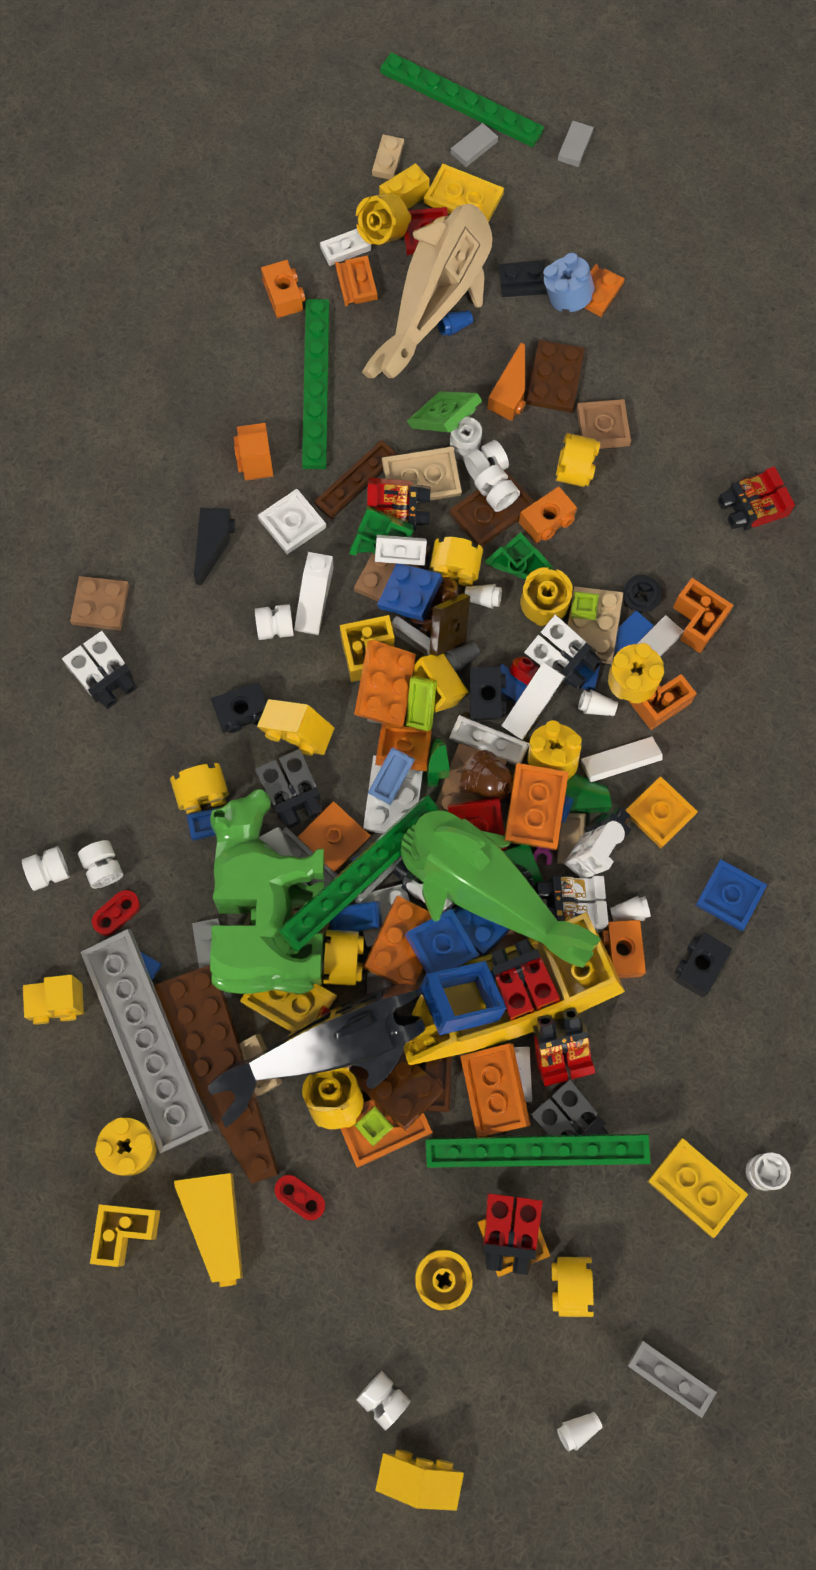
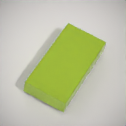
[406,676,437,731]

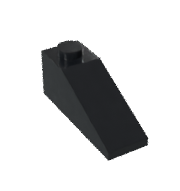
[194,508,236,585]

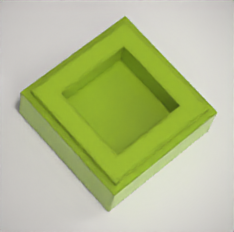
[571,591,599,620]
[355,1106,394,1146]

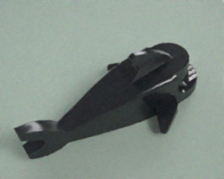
[208,983,426,1128]

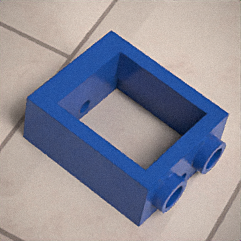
[420,961,506,1035]

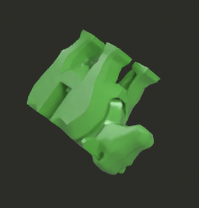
[210,789,325,994]

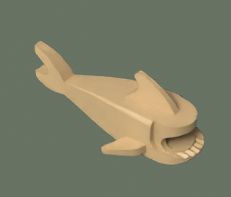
[362,204,492,378]

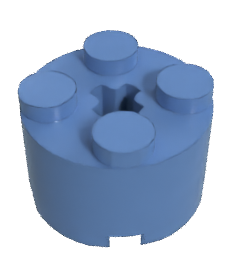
[544,253,595,312]

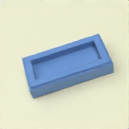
[368,747,415,805]

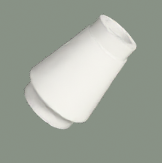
[465,584,502,609]
[578,690,618,716]
[610,896,651,922]
[557,1412,602,1451]

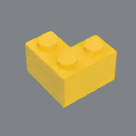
[340,615,395,682]
[257,699,334,756]
[23,975,84,1025]
[90,1205,160,1267]
[375,1449,464,1511]

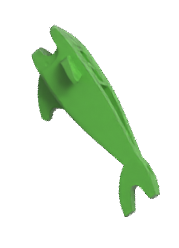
[401,810,601,968]

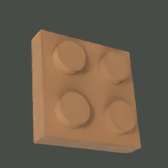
[576,399,631,449]
[70,576,129,630]

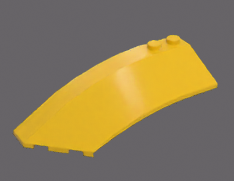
[404,912,625,1065]

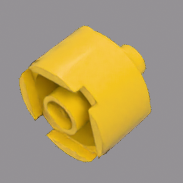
[356,192,411,245]
[555,433,600,487]
[429,537,483,586]
[520,568,572,626]
[608,643,664,703]
[528,721,582,780]
[170,763,229,814]
[324,930,364,985]
[302,1067,363,1129]
[95,1118,157,1176]
[415,1250,473,1310]
[552,1257,594,1317]

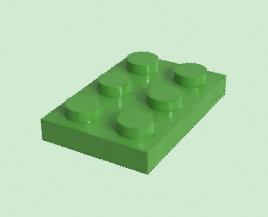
[407,391,482,432]

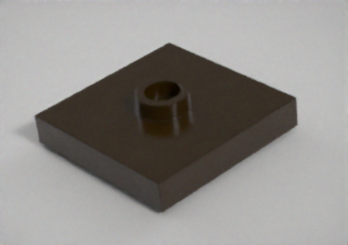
[430,593,470,656]

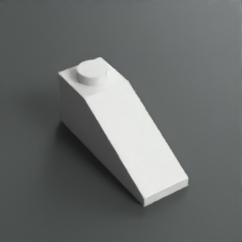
[294,552,334,635]

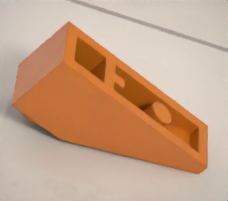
[487,343,526,421]

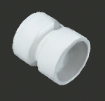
[450,417,482,461]
[464,440,509,481]
[475,464,520,512]
[255,604,294,640]
[78,840,124,889]
[22,846,70,891]
[746,1152,791,1191]
[356,1371,411,1430]

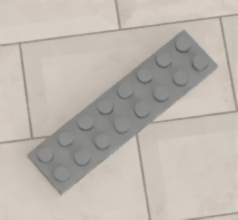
[80,929,212,1153]

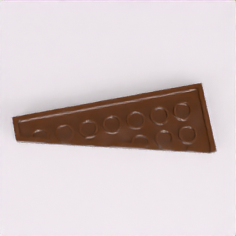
[154,965,280,1184]

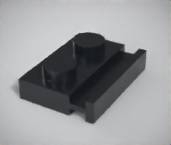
[498,261,548,297]

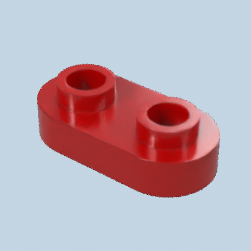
[509,657,539,685]
[92,890,140,936]
[274,1175,326,1220]

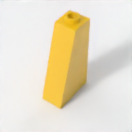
[174,1173,243,1287]

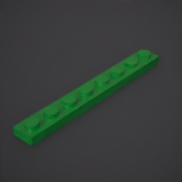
[380,52,544,148]
[302,299,329,469]
[278,795,439,951]
[426,1133,651,1168]

